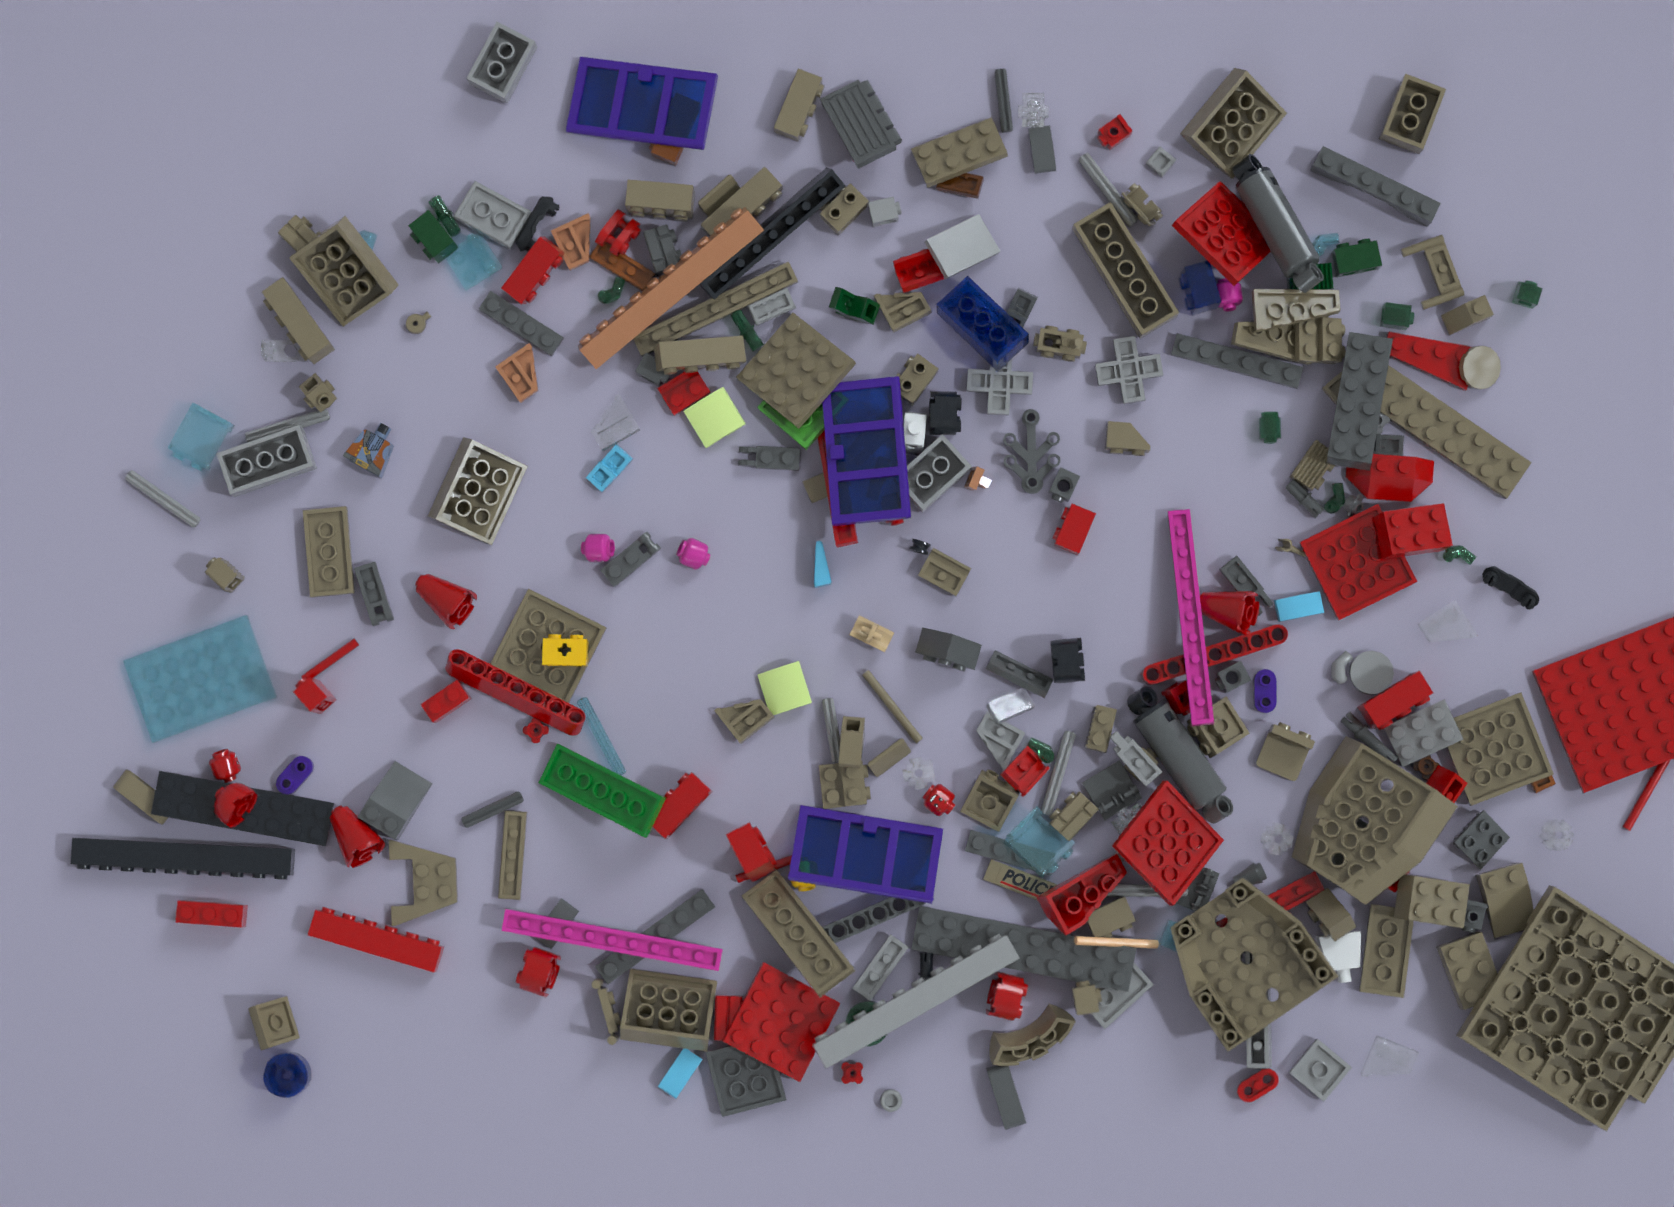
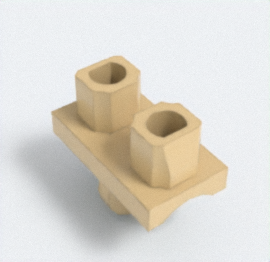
[849,615,894,653]

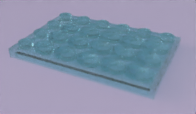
[123,615,277,743]

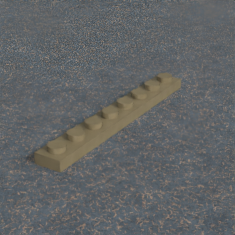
[633,262,798,357]

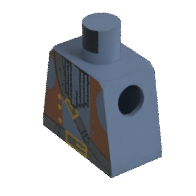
[343,423,394,479]

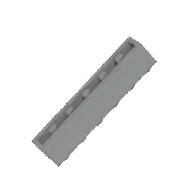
[1245,951,1272,1068]

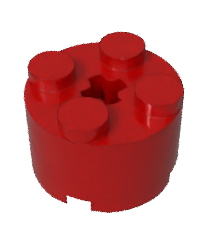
[516,947,561,998]
[986,972,1028,1021]

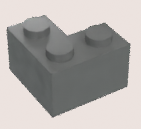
[915,627,982,672]

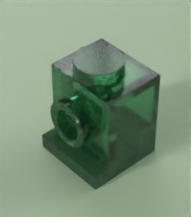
[1512,280,1543,309]

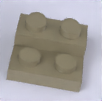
[1295,317,1346,364]
[1187,696,1250,758]
[819,760,871,809]
[960,769,1020,832]

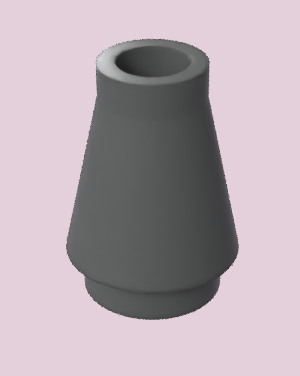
[1233,863,1267,885]

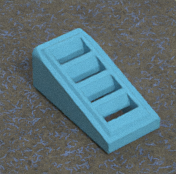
[814,541,832,588]

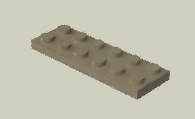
[742,870,855,997]

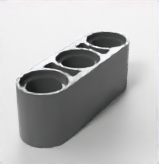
[986,1065,1026,1130]

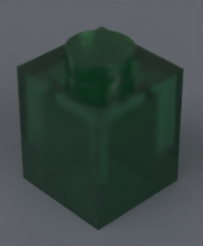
[1380,302,1414,330]

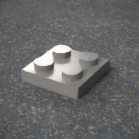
[1289,1039,1352,1101]

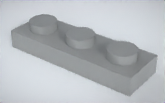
[852,934,908,1001]

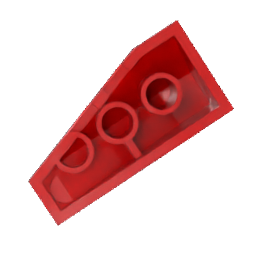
[1036,853,1127,935]

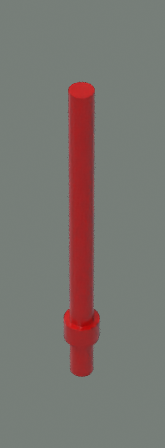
[1623,760,1670,831]

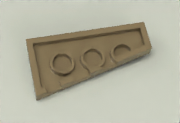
[1252,289,1341,333]
[1231,322,1312,365]

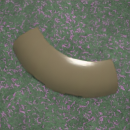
[989,1003,1076,1066]

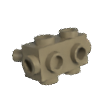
[1033,326,1087,362]

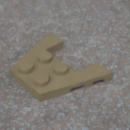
[389,840,458,926]

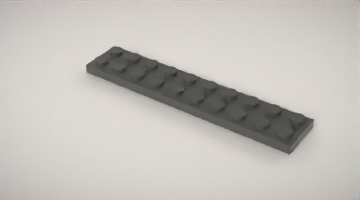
[911,906,1137,992]

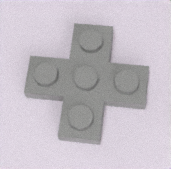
[1095,336,1163,404]
[967,348,1033,415]

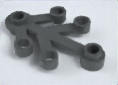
[1003,409,1061,494]

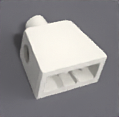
[904,412,927,455]
[1316,931,1361,983]

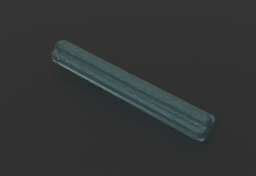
[577,697,626,775]

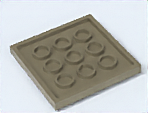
[736,313,856,429]
[490,588,607,703]
[1447,692,1554,806]

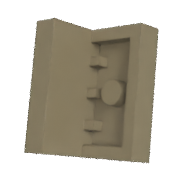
[248,996,300,1051]

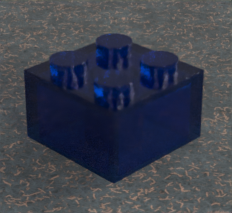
[1178,261,1221,316]

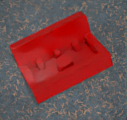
[893,249,944,293]

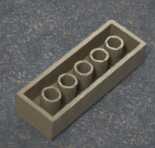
[1072,202,1179,339]

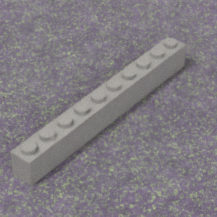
[812,934,1019,1069]

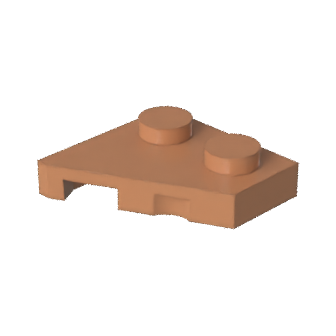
[551,213,591,271]
[495,343,538,403]

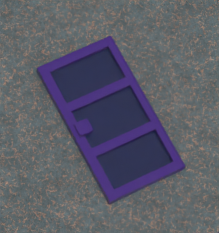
[566,57,718,150]
[822,376,911,526]
[788,805,943,904]

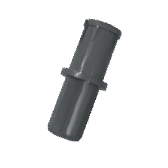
[1286,480,1325,518]

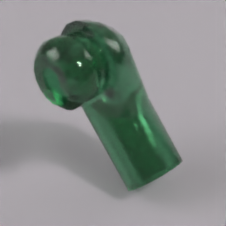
[597,277,626,304]
[1324,483,1346,514]
[1443,545,1477,565]
[1027,737,1054,763]

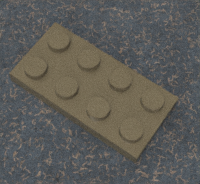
[911,117,1008,188]
[303,506,355,598]
[1359,904,1414,998]

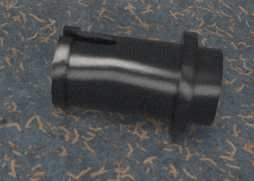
[918,953,934,980]

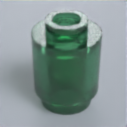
[1259,412,1281,444]

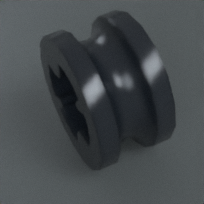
[909,539,931,555]

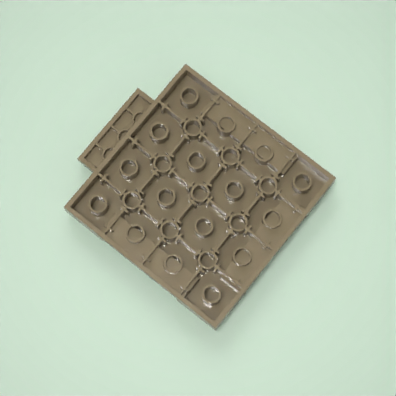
[1456,885,1674,1132]

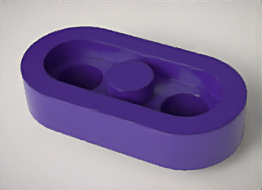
[1254,669,1277,713]
[276,756,314,795]

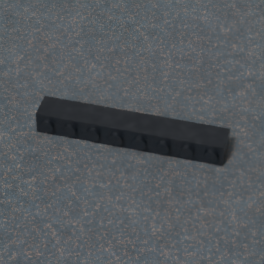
[699,167,845,300]

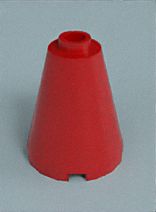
[415,574,477,629]
[1200,591,1259,635]
[329,805,385,868]

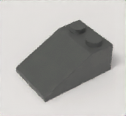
[358,761,433,840]

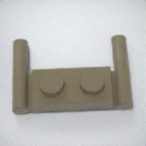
[1401,235,1465,310]
[592,978,621,1045]

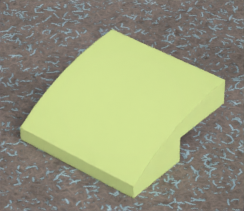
[684,387,746,448]
[758,661,812,715]

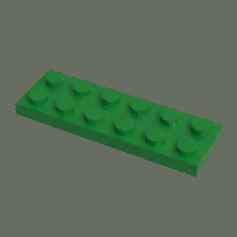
[538,743,666,838]

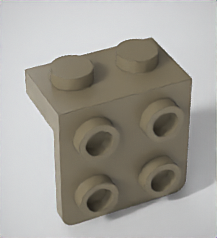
[1256,722,1315,781]

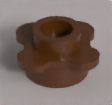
[1413,755,1439,780]

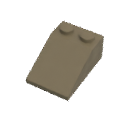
[1476,863,1534,938]

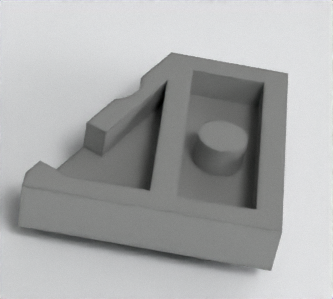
[976,712,1025,770]

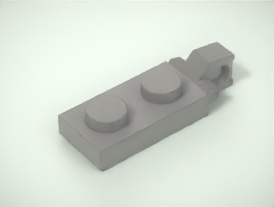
[1110,731,1162,787]

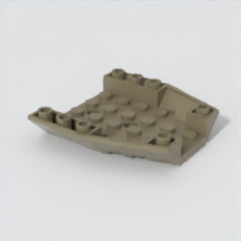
[1292,736,1458,905]
[1170,878,1339,1052]

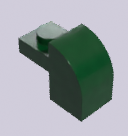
[829,287,880,325]

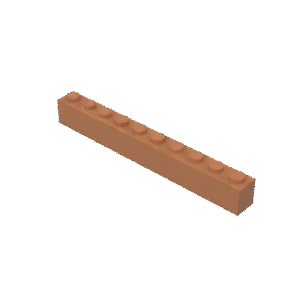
[578,207,764,369]

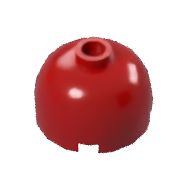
[214,783,257,828]

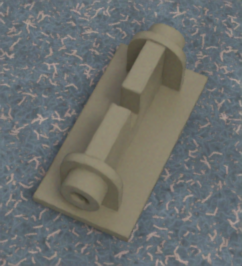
[1122,183,1163,227]

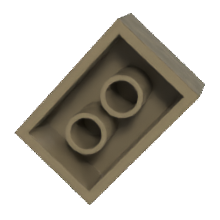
[1379,74,1446,154]
[625,179,695,222]
[1394,875,1470,928]
[1436,932,1498,1010]

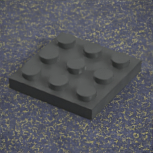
[706,1046,787,1117]

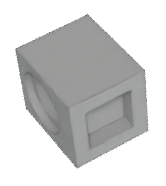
[868,196,902,227]

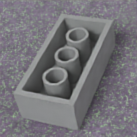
[216,425,317,497]

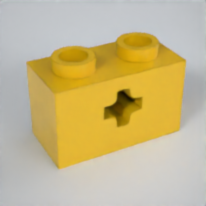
[542,634,588,667]

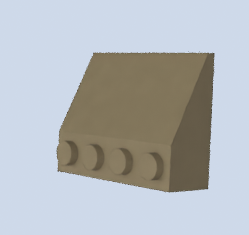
[1180,68,1287,179]
[289,216,399,327]
[428,437,528,545]
[620,969,717,1052]

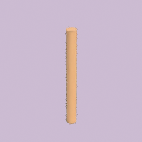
[1074,936,1159,949]

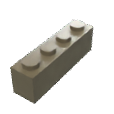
[700,167,783,236]
[262,277,335,364]
[654,336,746,375]

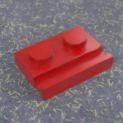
[657,371,711,416]
[1000,746,1050,797]

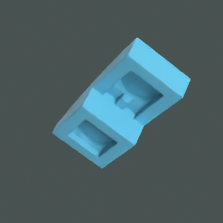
[586,444,633,492]
[1274,591,1324,622]
[658,1048,702,1099]

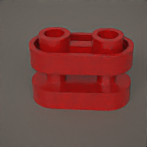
[595,209,642,257]

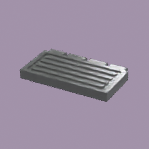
[820,80,902,169]

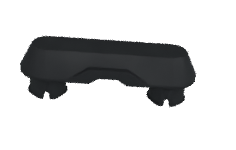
[515,196,560,252]
[1482,566,1540,610]

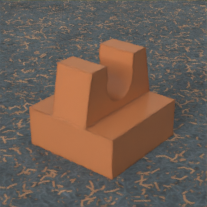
[964,466,992,490]

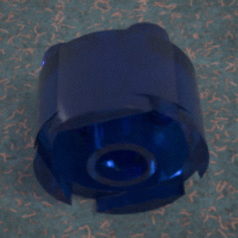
[263,1052,312,1098]

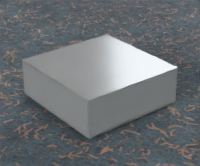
[1145,146,1176,177]

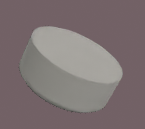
[880,1089,902,1112]

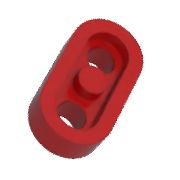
[1237,1068,1279,1102]

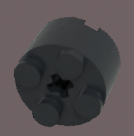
[929,391,962,435]
[1050,637,1085,683]

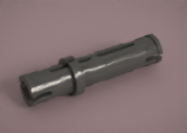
[1340,712,1398,762]

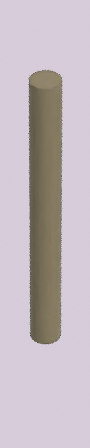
[862,670,923,744]

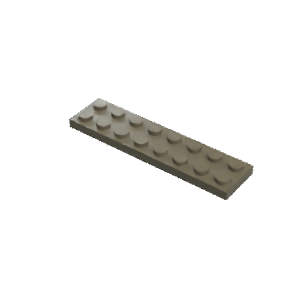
[1380,365,1532,499]

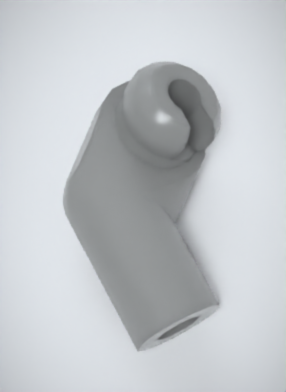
[1331,651,1353,684]

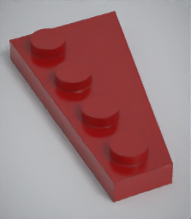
[1387,332,1471,391]

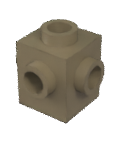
[299,373,337,413]

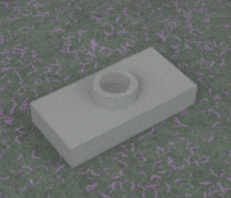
[747,288,796,326]

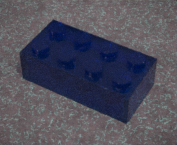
[936,276,1029,372]

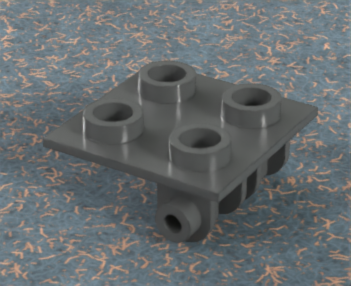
[1082,760,1142,820]
[1453,810,1510,870]
[1176,867,1220,911]

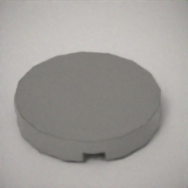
[1349,651,1394,695]

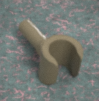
[1275,539,1305,557]

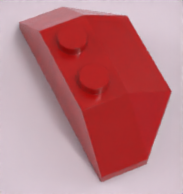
[1345,454,1434,502]

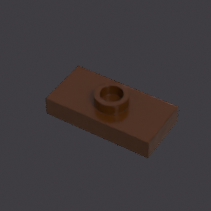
[936,173,984,199]

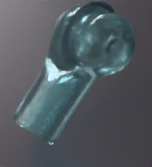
[1313,233,1339,257]

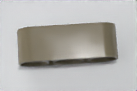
[113,769,169,825]

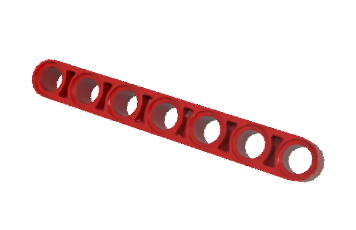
[1141,624,1288,685]
[445,649,586,736]

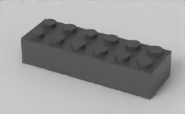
[1326,332,1393,471]

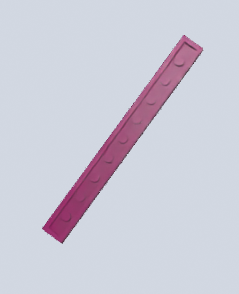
[1168,509,1214,726]
[501,909,723,971]

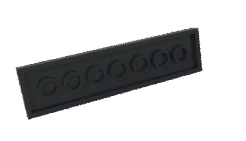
[151,771,334,846]

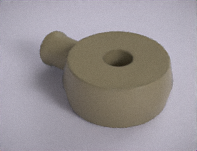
[406,311,431,334]

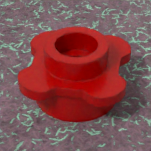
[523,718,549,743]
[841,1062,863,1084]

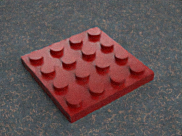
[1171,181,1271,286]
[1299,504,1418,621]
[1112,780,1224,906]
[722,962,841,1082]

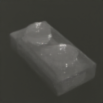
[986,688,1035,725]

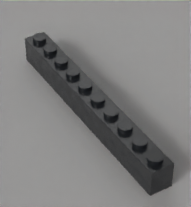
[70,838,295,880]

